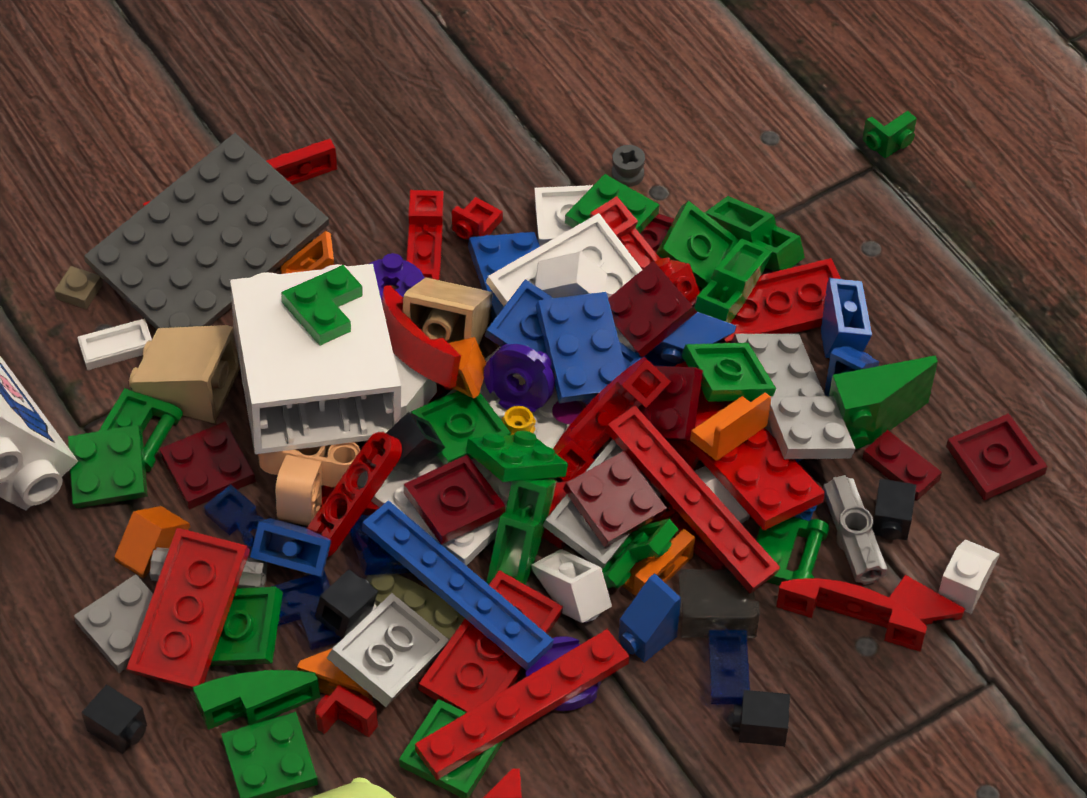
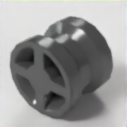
[612,145,645,187]

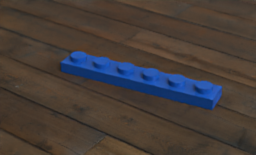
[362,500,554,671]

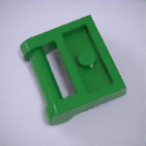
[99,388,183,472]
[756,517,830,586]

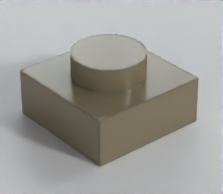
[54,266,103,309]

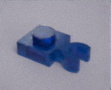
[204,484,265,547]

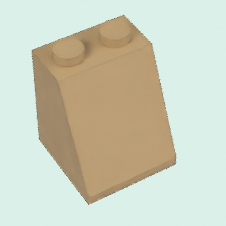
[403,277,493,345]
[129,325,240,424]

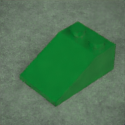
[829,355,938,449]

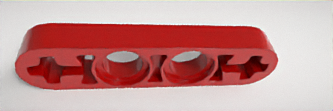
[307,432,402,557]

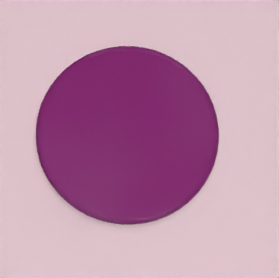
[552,401,583,424]

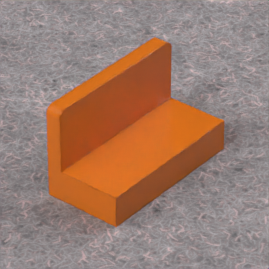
[690,393,771,461]
[622,529,695,596]

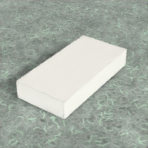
[77,318,152,370]

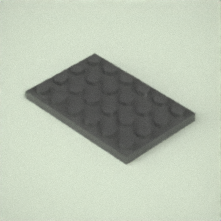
[84,133,329,330]

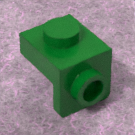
[862,111,917,159]

